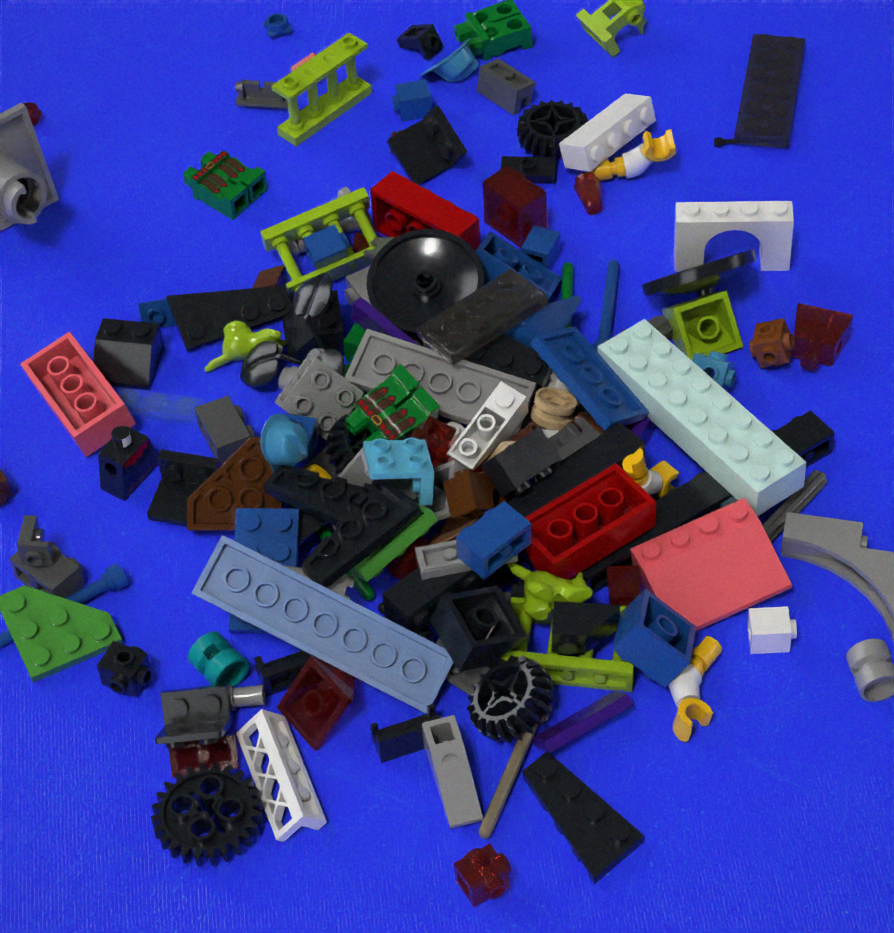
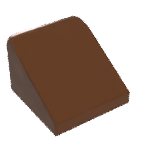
[252,265,287,288]

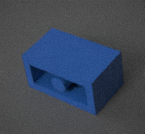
[456,501,532,579]

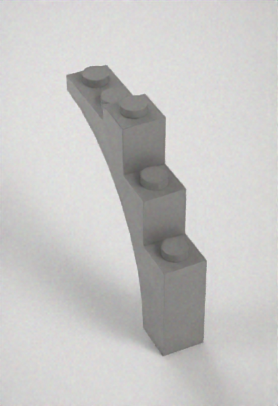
[781,512,894,644]

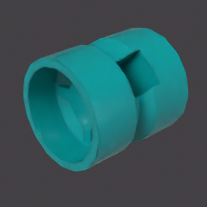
[188,631,249,687]

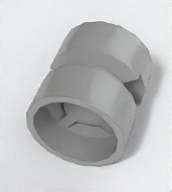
[846,639,894,702]

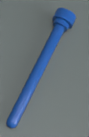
[592,260,619,351]
[0,563,129,648]

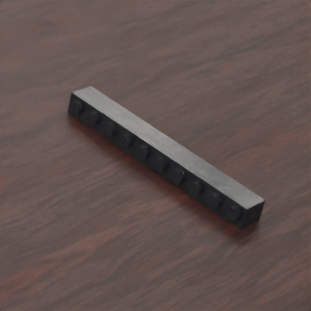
[569,410,835,595]

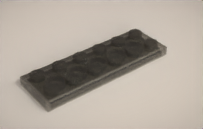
[734,34,806,149]

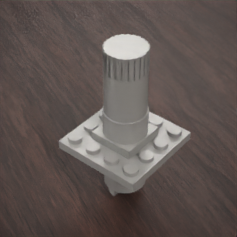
[0,103,59,231]

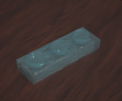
[118,387,206,428]

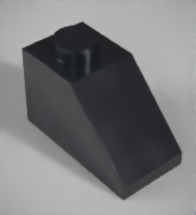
[551,601,620,655]

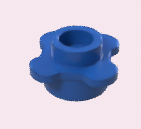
[263,13,292,37]

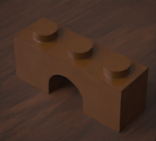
[443,469,519,520]

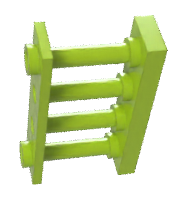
[271,33,372,147]
[260,187,377,299]
[501,597,634,692]

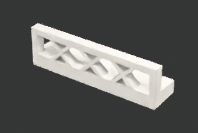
[236,709,327,842]

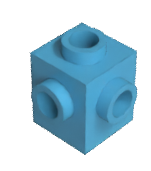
[692,351,737,391]

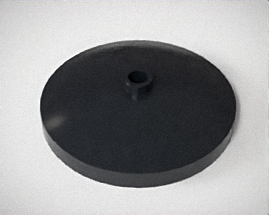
[366,229,485,338]
[641,249,757,297]

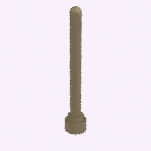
[478,704,553,839]

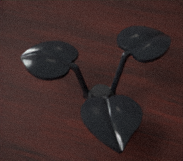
[240,273,345,387]

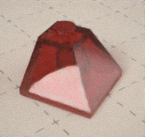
[277,656,355,750]

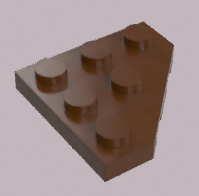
[187,437,282,531]

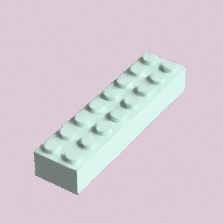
[597,319,806,516]

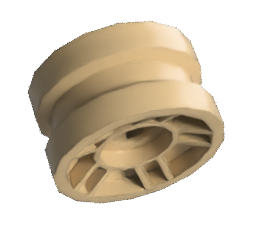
[530,387,577,430]

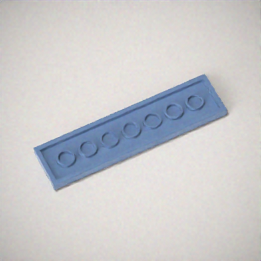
[191,535,453,714]

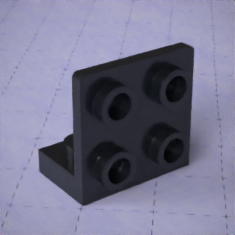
[387,106,468,185]
[147,449,221,526]
[155,684,233,748]

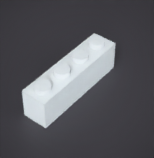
[559,93,656,172]

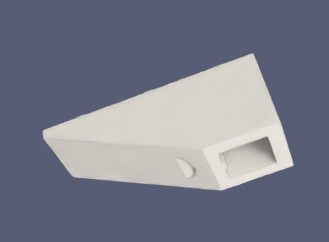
[447,381,529,470]

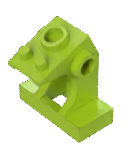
[576,0,646,58]

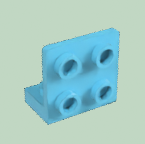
[363,438,434,505]

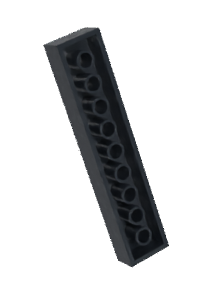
[382,422,645,641]

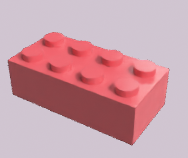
[20,331,136,457]

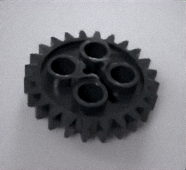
[151,762,264,866]

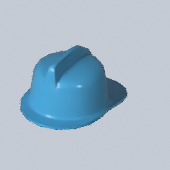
[419,38,478,82]
[260,413,309,473]

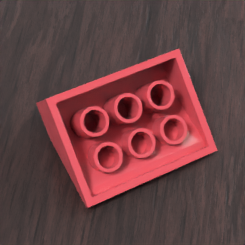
[630,498,792,631]

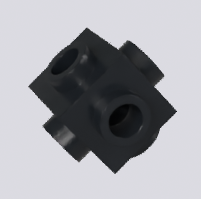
[97,641,152,697]

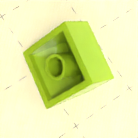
[662,290,743,360]

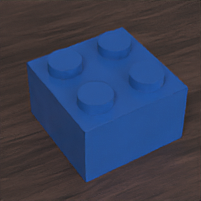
[612,589,696,687]

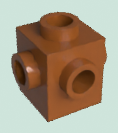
[749,318,795,368]

